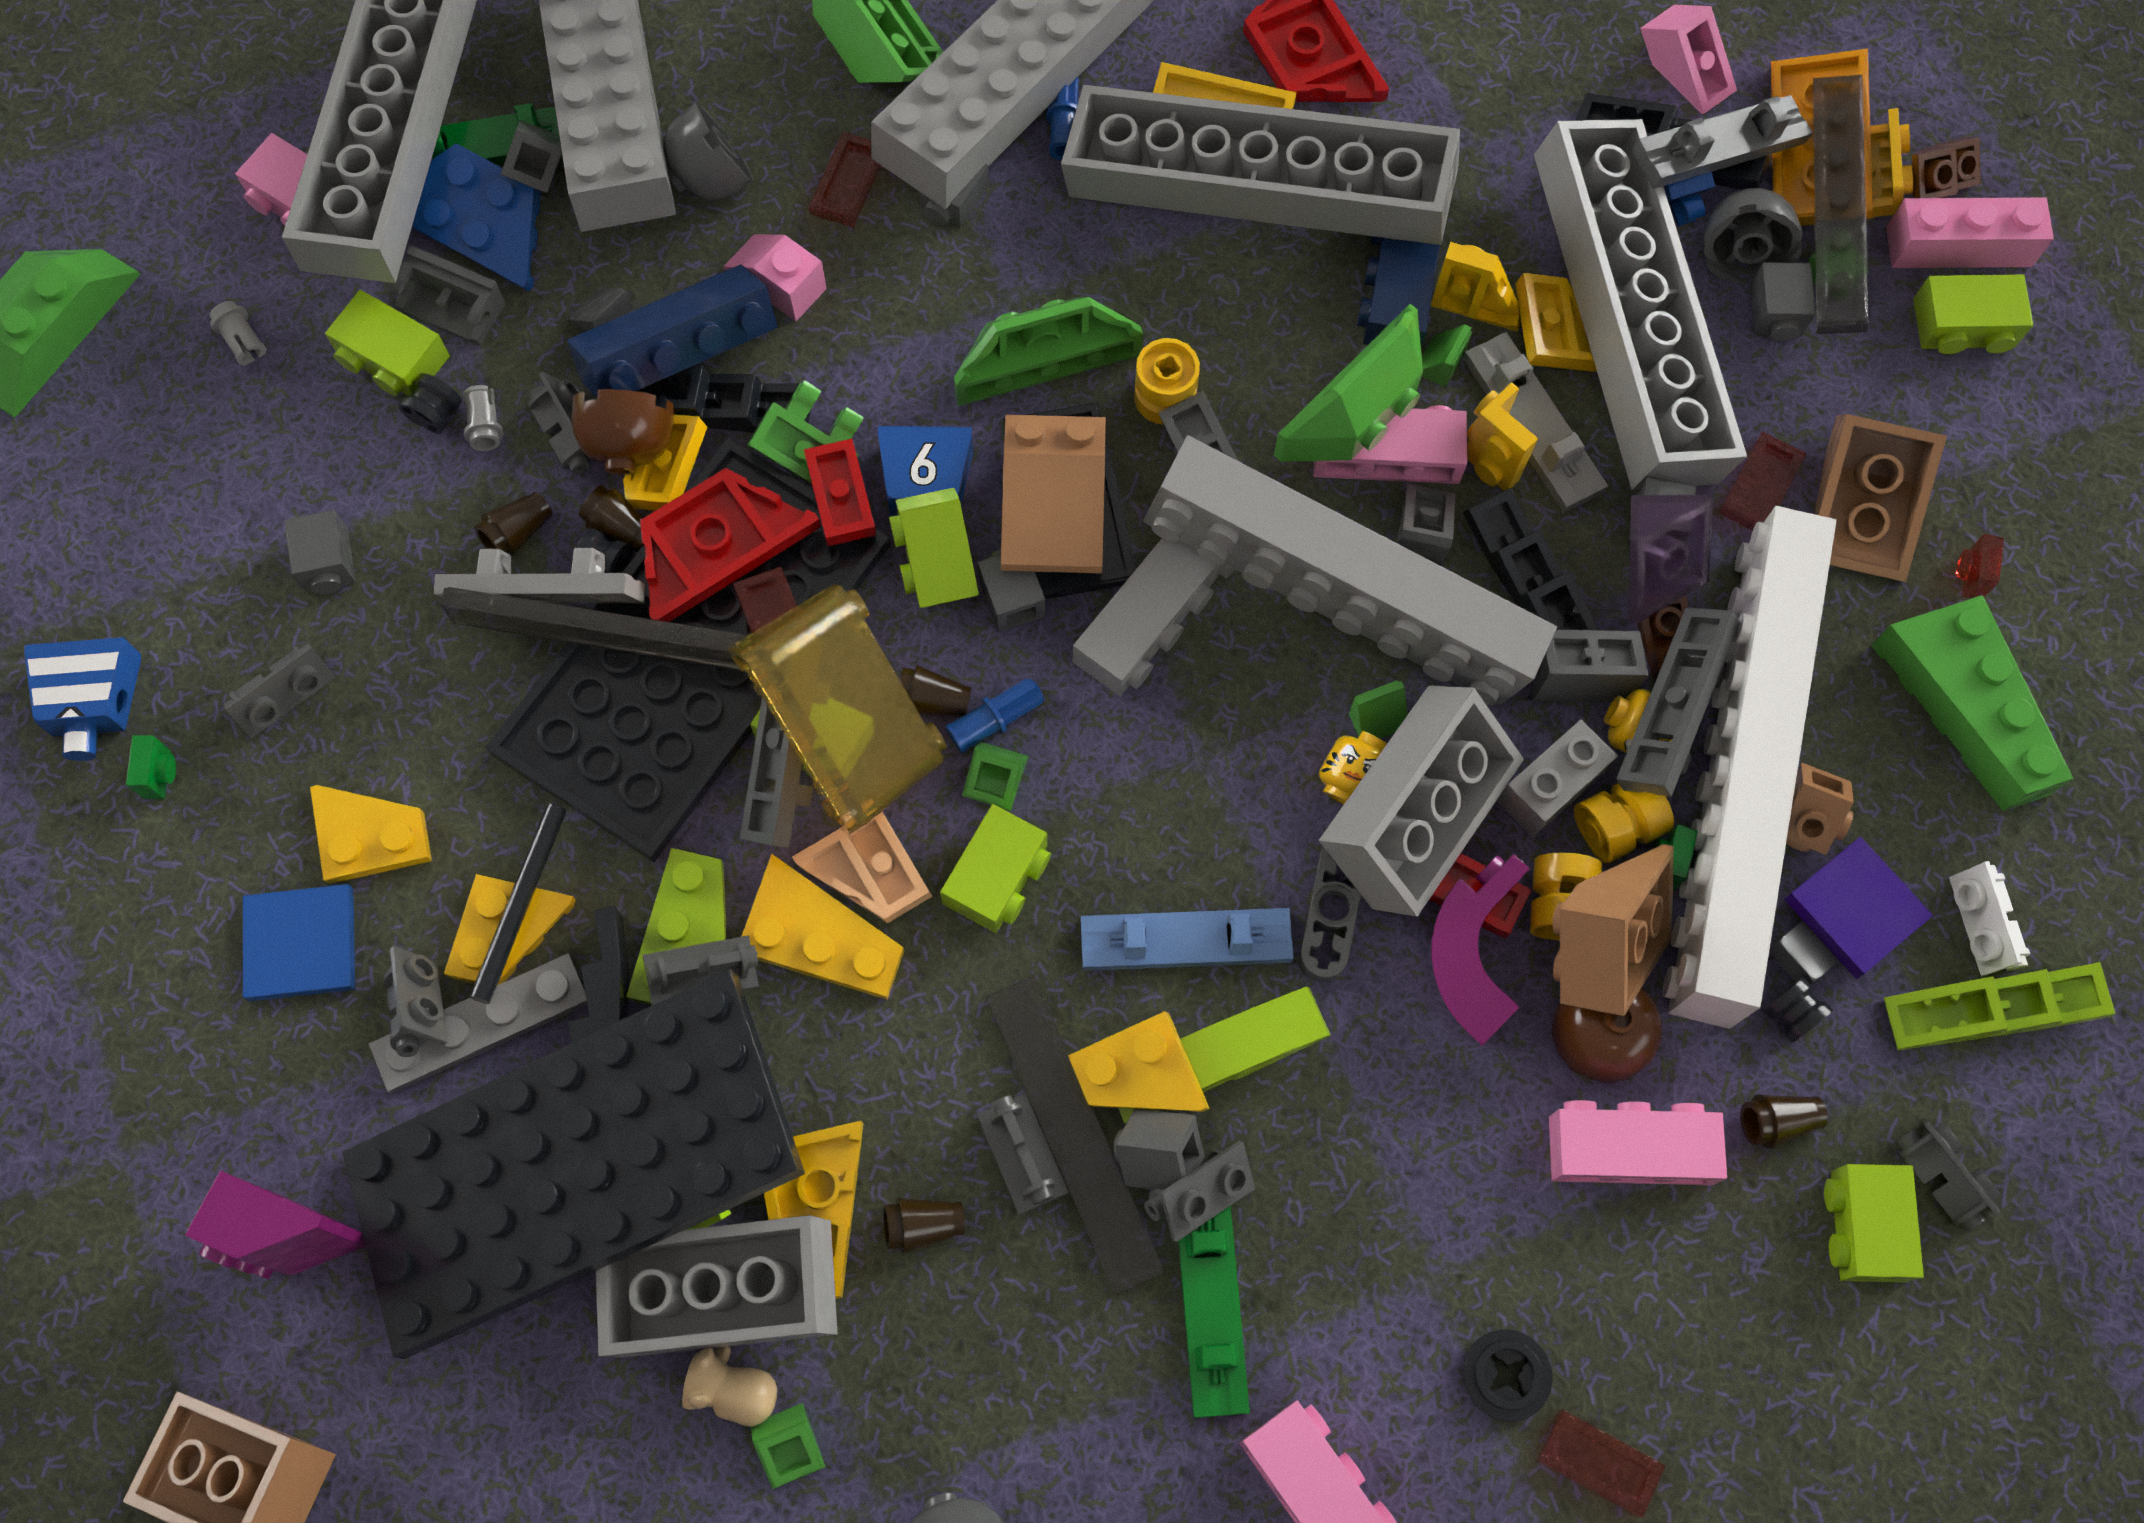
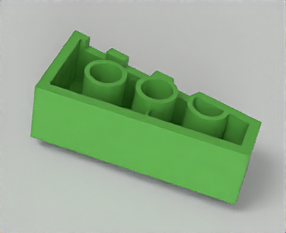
[1871,595,2074,811]

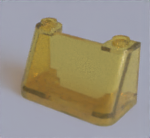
[727,584,947,835]

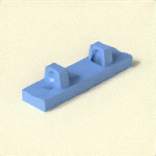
[1080,908,1293,971]

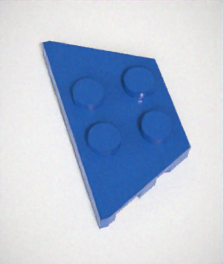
[412,143,541,292]

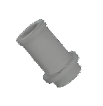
[210,301,267,366]
[463,385,504,451]

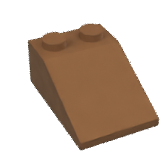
[1814,414,1947,582]
[1001,415,1106,573]
[1553,845,1674,1016]
[123,1391,336,1523]

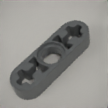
[1299,847,1361,982]

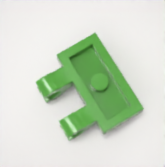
[747,380,864,486]

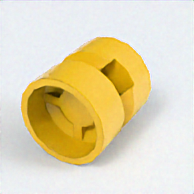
[1134,338,1200,424]
[1574,783,1674,863]
[1530,852,1602,941]

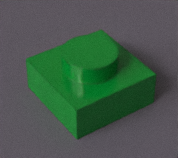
[126,735,176,799]
[1653,825,1698,891]

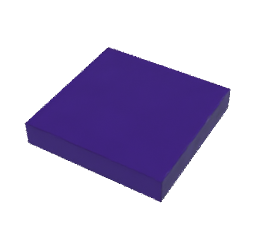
[1784,836,1933,980]

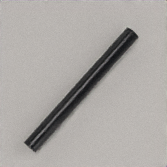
[469,803,567,1004]

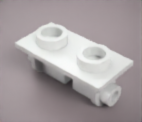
[1949,861,2030,976]

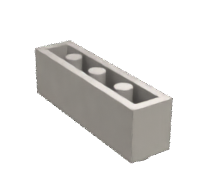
[1072,538,1235,697]

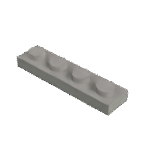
[369,953,587,1094]

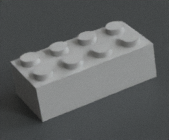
[1319,686,1524,917]
[596,1215,838,1358]

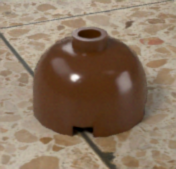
[572,389,674,475]
[1552,987,1662,1084]

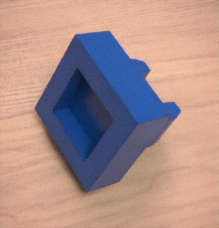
[1663,172,1715,226]

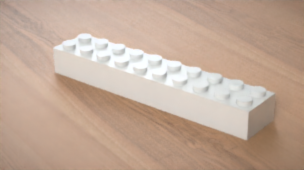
[1662,506,1837,1029]

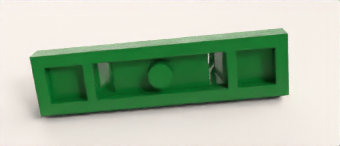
[431,103,562,165]
[1178,1206,1250,1418]

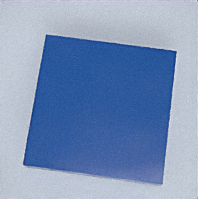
[243,884,355,1002]

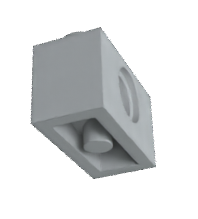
[1497,719,1618,838]

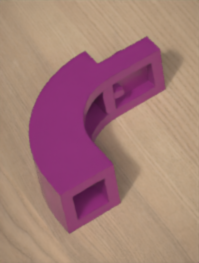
[1431,854,1530,1046]

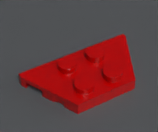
[1243,0,1389,102]
[640,468,821,629]

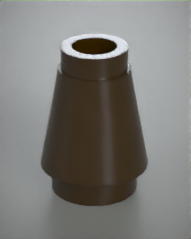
[578,485,643,553]
[474,492,552,556]
[894,665,971,716]
[1740,1095,1828,1148]
[883,1198,965,1253]

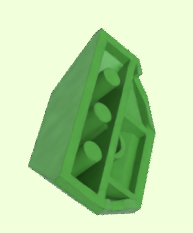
[812,0,943,83]
[0,249,140,418]
[954,297,1143,406]
[1273,304,1423,462]

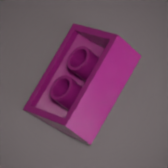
[185,1170,365,1280]

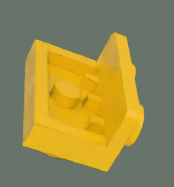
[1870,108,1913,217]
[1467,382,1538,491]

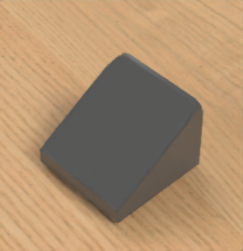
[1769,920,1839,984]

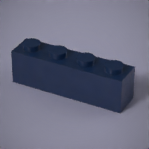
[1357,236,1440,347]
[567,264,778,398]

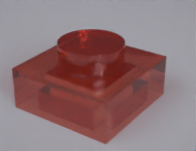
[1956,534,2004,598]

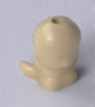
[682,1346,777,1427]

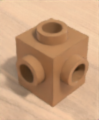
[1786,763,1854,855]

